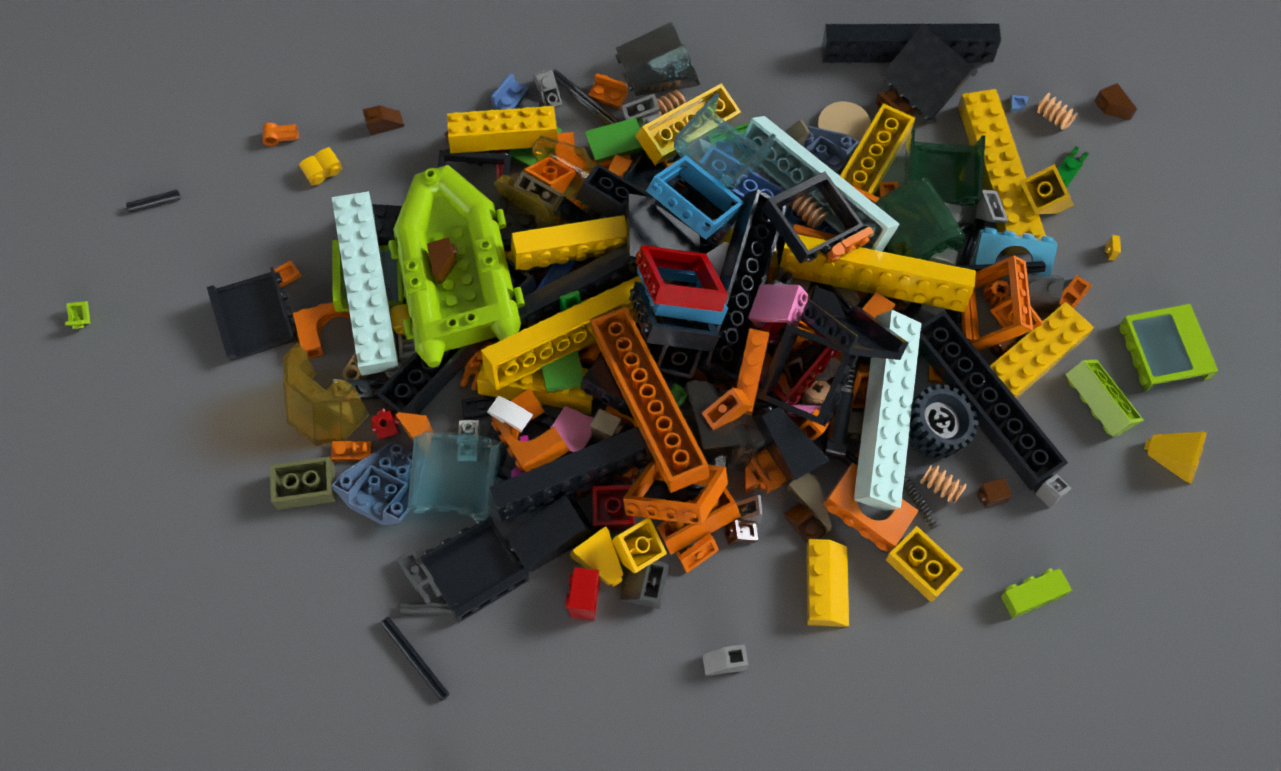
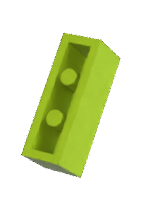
[1000,568,1072,619]

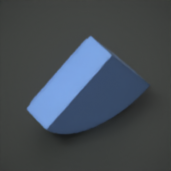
[1009,95,1028,113]

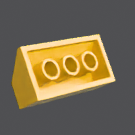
[807,539,849,627]

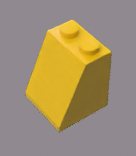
[1020,164,1075,214]

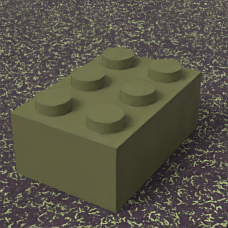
[270,457,337,510]

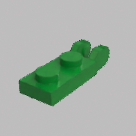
[1057,146,1089,188]

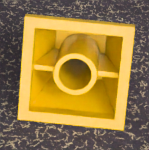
[1144,432,1207,484]
[612,517,667,573]
[569,526,623,587]

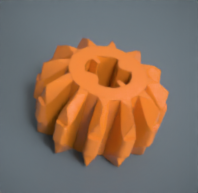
[983,277,1011,307]

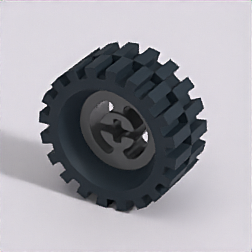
[909,384,978,459]

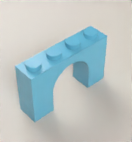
[973,228,1058,275]

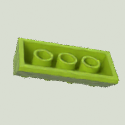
[1065,360,1144,437]

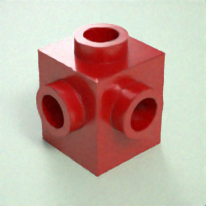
[371,409,401,439]

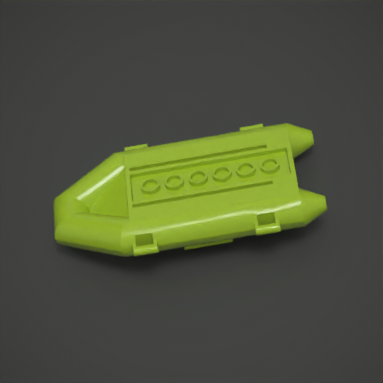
[389,165,525,367]

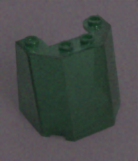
[904,130,986,207]
[875,177,966,261]

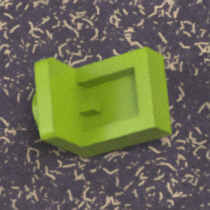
[65,301,91,329]

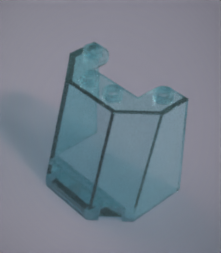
[674,93,776,190]
[407,432,502,521]

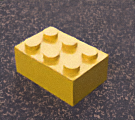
[886,526,963,603]

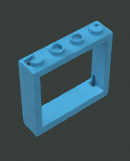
[646,155,744,240]
[637,266,728,325]

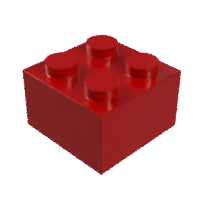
[593,485,635,531]
[565,567,601,621]

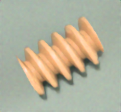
[656,90,686,116]
[1037,93,1078,130]
[787,194,828,229]
[802,378,830,405]
[920,465,967,504]

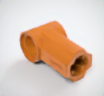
[262,123,299,146]

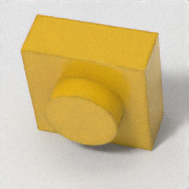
[1105,235,1121,261]

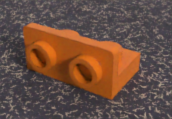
[588,73,628,110]
[745,449,787,494]

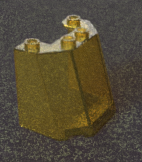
[494,136,594,225]
[283,343,369,446]

